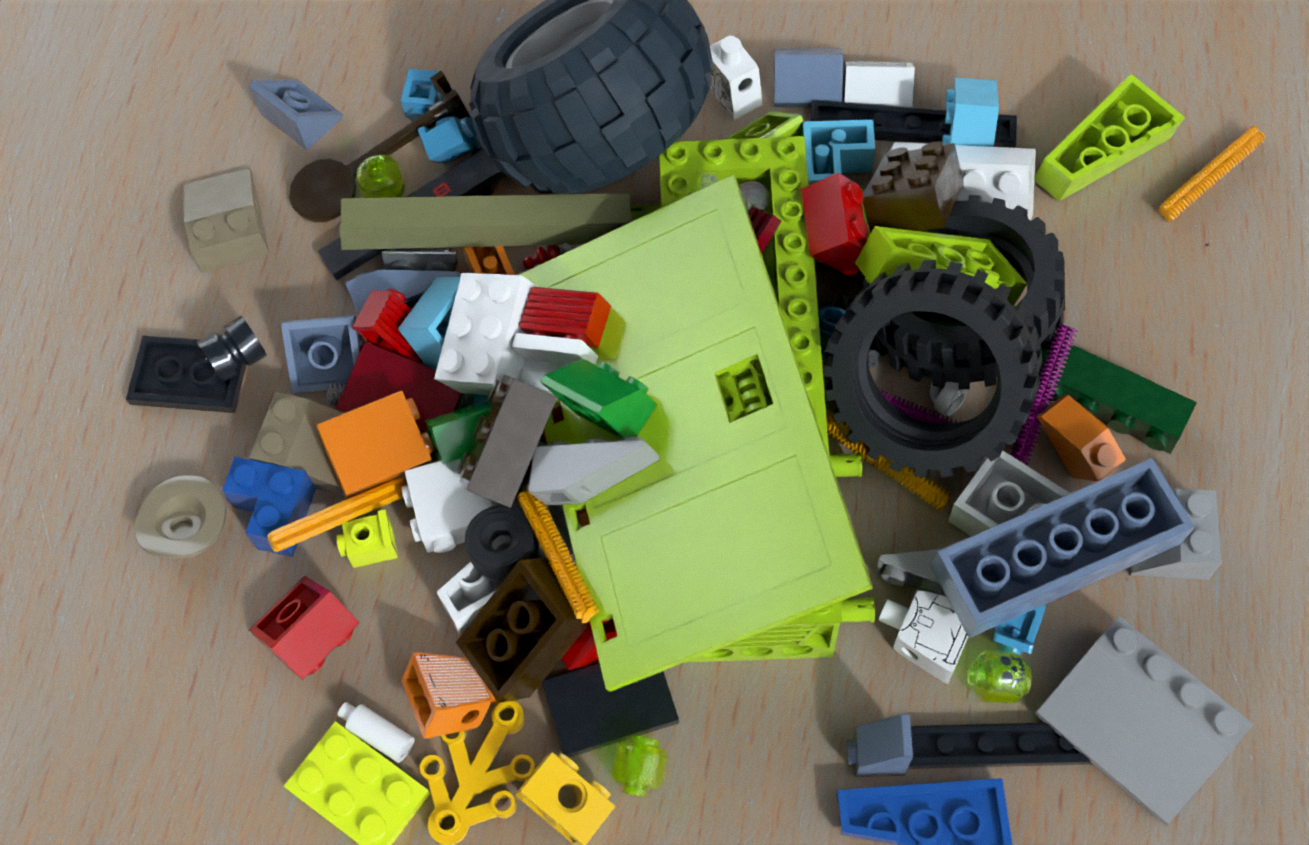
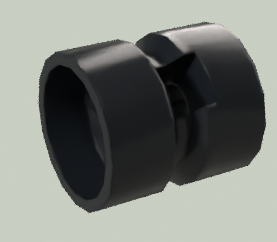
[196,316,267,382]

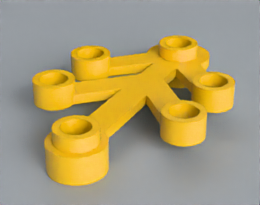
[420,700,536,845]

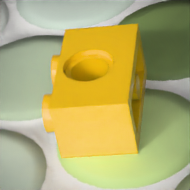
[515,752,615,845]

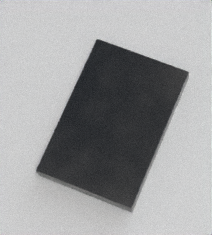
[126,335,246,413]
[542,663,679,758]

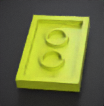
[283,721,431,845]

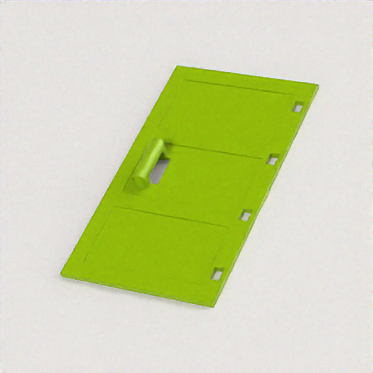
[519,175,873,692]

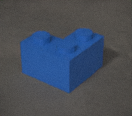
[222,457,316,557]

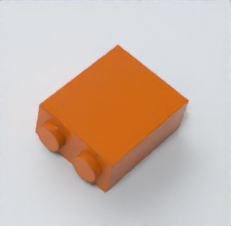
[316,391,435,499]

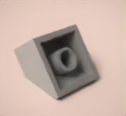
[1130,488,1222,580]

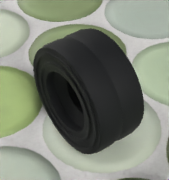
[465,505,539,581]

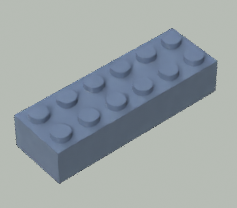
[931,458,1195,638]

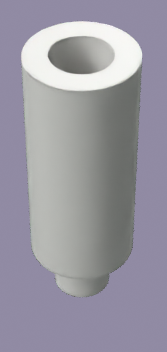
[338,702,415,763]

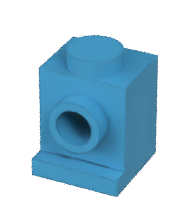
[401,69,440,122]
[418,116,479,165]

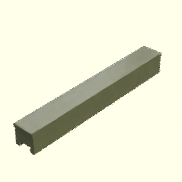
[339,193,634,250]

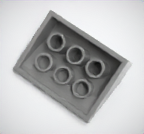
[1035,616,1254,826]

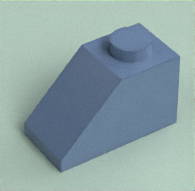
[847,714,913,777]

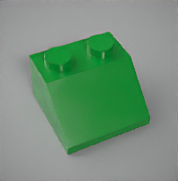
[540,359,657,439]

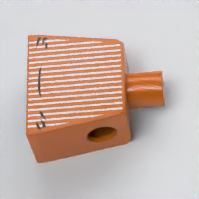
[401,653,498,738]

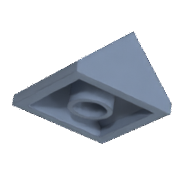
[773,48,843,107]
[249,80,343,150]
[281,315,365,393]

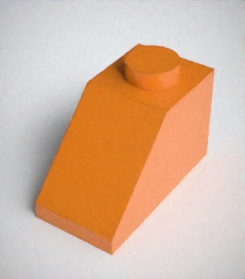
[1037,395,1126,482]

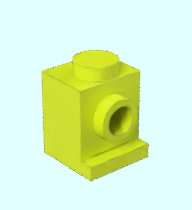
[336,510,398,568]

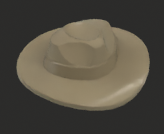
[135,475,226,559]

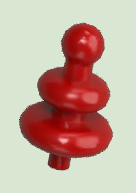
[522,245,560,269]

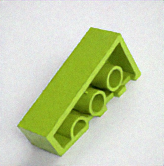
[1034,74,1185,201]
[855,226,1027,307]

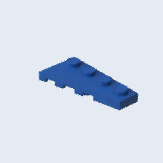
[837,778,1013,845]

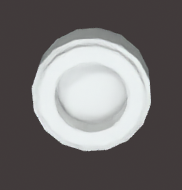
[930,382,968,416]

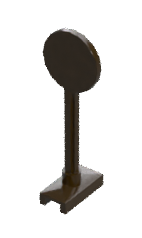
[289,71,472,223]

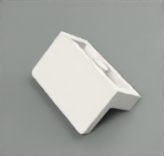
[844,61,915,108]
[512,333,598,394]

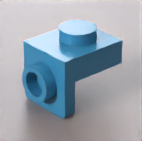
[992,604,1046,657]

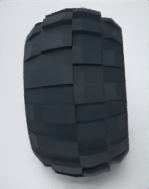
[469,0,713,194]

